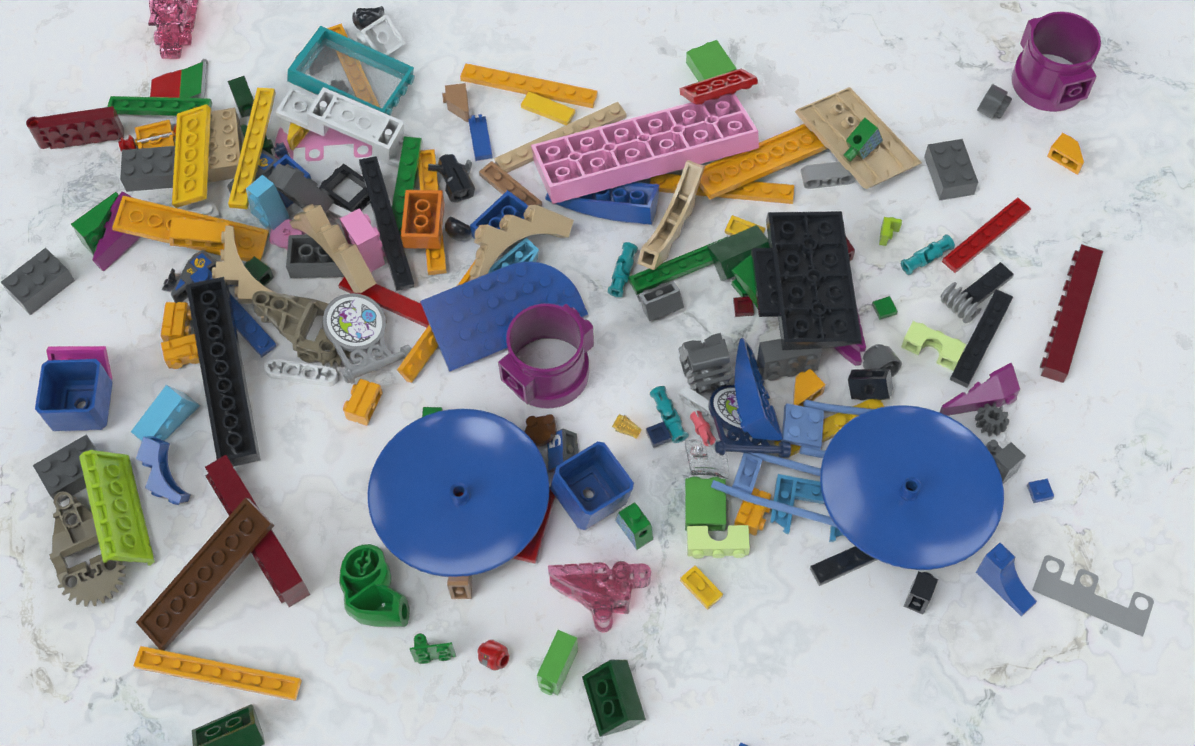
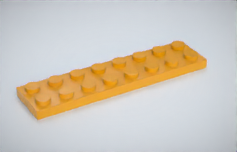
[699,124,828,200]
[112,196,269,261]

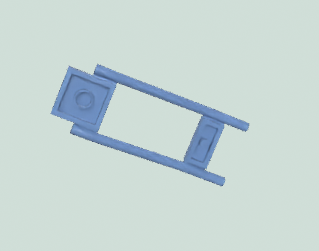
[781,399,873,458]
[711,452,837,528]

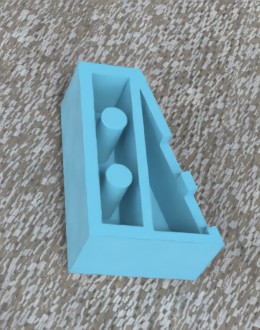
[246,175,290,230]
[488,237,539,273]
[131,385,201,441]

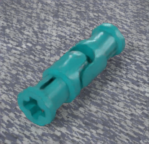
[900,234,955,275]
[607,242,638,297]
[650,386,689,443]

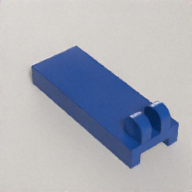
[468,114,493,161]

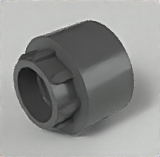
[977,84,1012,119]
[863,344,902,377]

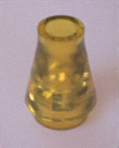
[612,414,642,439]

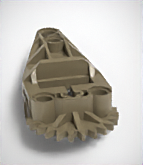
[252,291,360,367]
[49,491,126,607]

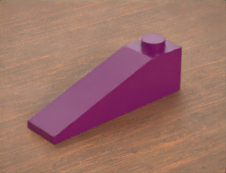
[92,191,140,271]
[940,363,1020,416]

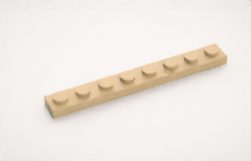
[494,102,626,173]

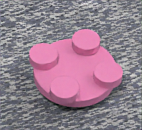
[269,219,305,250]

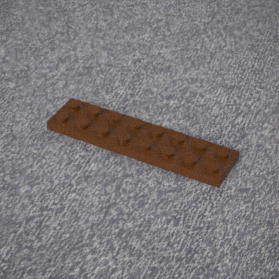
[136,498,275,651]

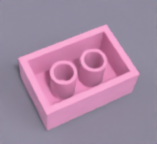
[340,208,385,272]

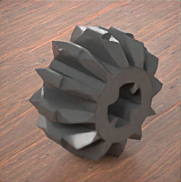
[975,403,1009,436]

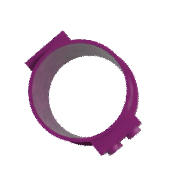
[1011,12,1101,112]
[498,304,594,409]

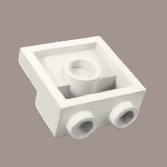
[356,14,406,56]

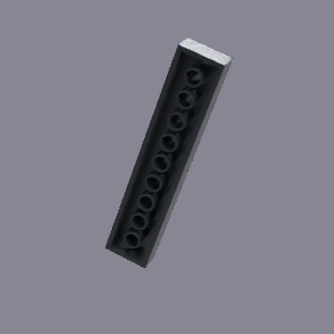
[186,277,261,467]

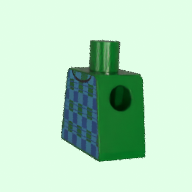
[843,118,883,162]
[615,502,653,550]

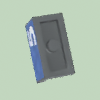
[547,429,578,473]

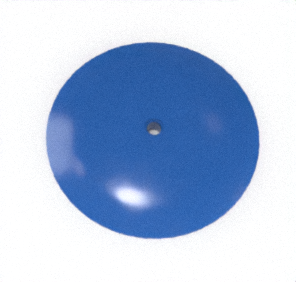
[820,405,1004,570]
[368,409,549,577]

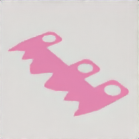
[275,127,372,161]

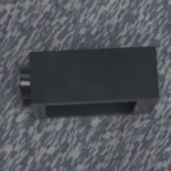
[319,163,370,212]

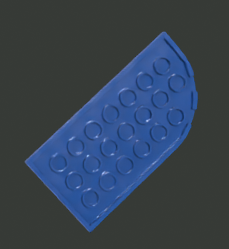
[420,262,588,372]

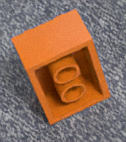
[401,190,445,249]

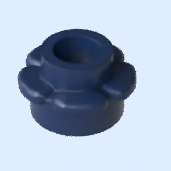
[274,142,289,158]

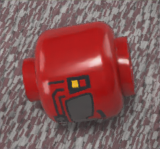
[478,639,509,671]

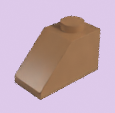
[442,83,470,122]
[447,576,473,599]

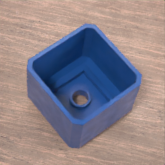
[35,359,113,431]
[550,441,634,530]

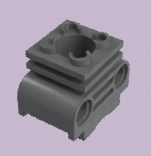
[678,333,734,394]

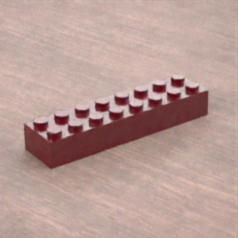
[205,455,311,607]

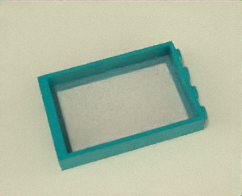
[287,26,415,116]

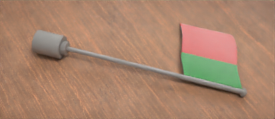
[150,59,208,98]

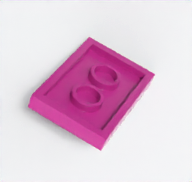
[46,346,113,380]

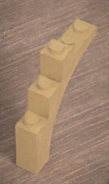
[637,160,705,270]
[289,204,376,293]
[470,205,574,281]
[212,225,282,323]

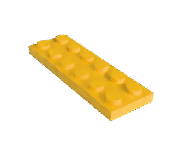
[172,104,211,208]

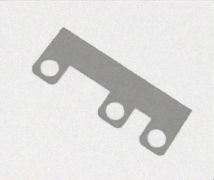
[1032,555,1154,637]

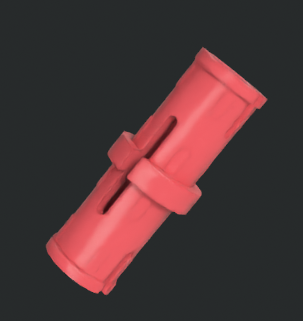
[690,411,716,446]

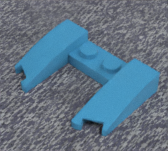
[770,474,843,542]

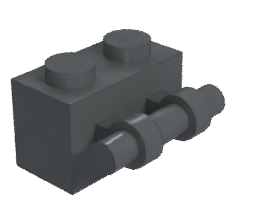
[637,281,684,321]
[986,440,1026,484]

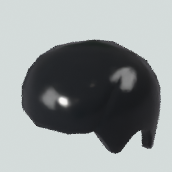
[445,216,471,240]

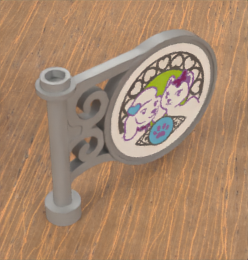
[323,293,412,384]

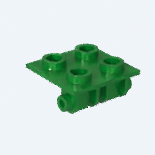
[410,633,456,664]

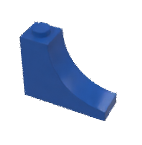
[976,543,1037,617]

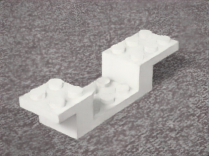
[275,86,411,168]

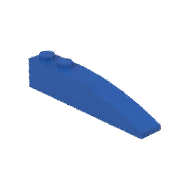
[545,182,659,225]
[735,338,783,441]

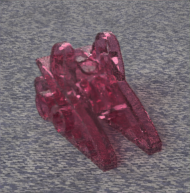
[148,0,199,59]
[548,561,651,632]

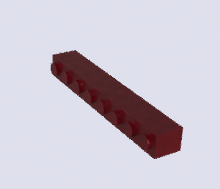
[1039,244,1103,383]

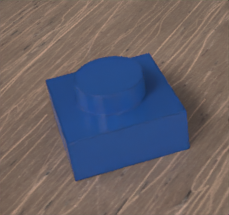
[1027,478,1054,503]

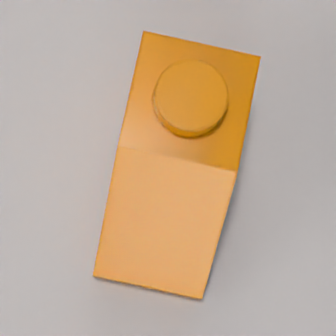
[1047,133,1084,175]
[793,369,826,406]

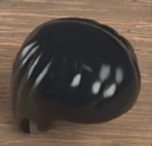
[352,6,384,31]

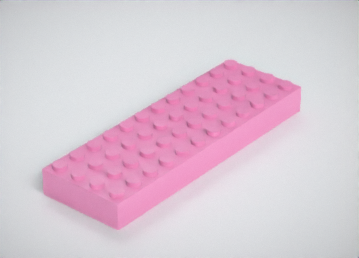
[531,93,759,204]

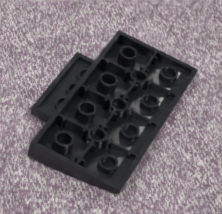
[751,211,862,350]

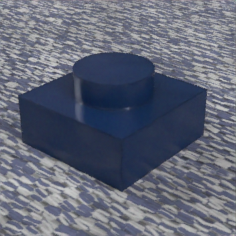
[645,421,671,448]

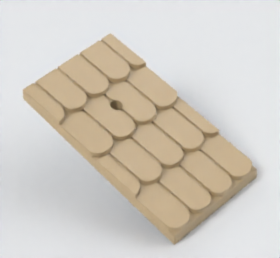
[795,87,922,189]

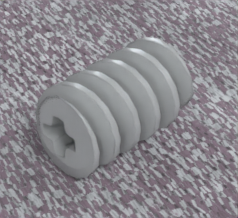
[940,282,981,323]

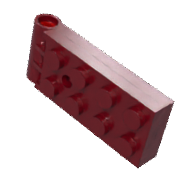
[26,106,124,149]

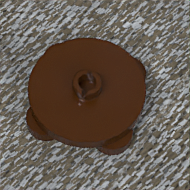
[524,414,557,447]

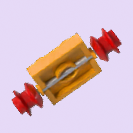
[118,120,176,152]

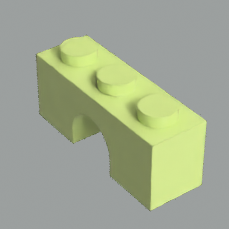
[901,321,966,371]
[687,525,750,559]

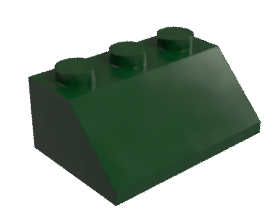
[707,225,769,280]
[582,660,646,737]
[191,704,265,746]

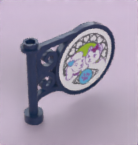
[708,385,791,458]

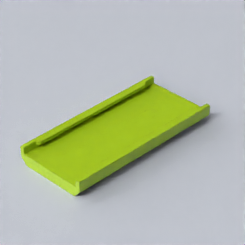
[79,450,155,566]

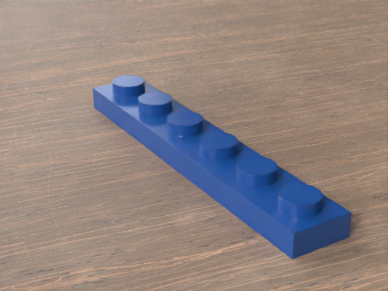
[190,265,276,357]

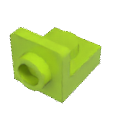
[879,217,902,246]

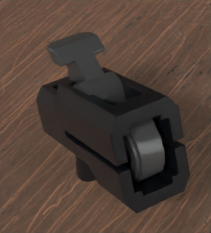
[428,154,475,202]

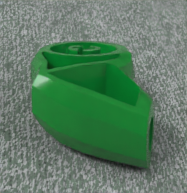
[339,544,409,627]

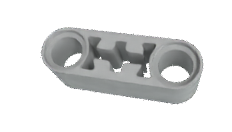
[801,162,855,189]

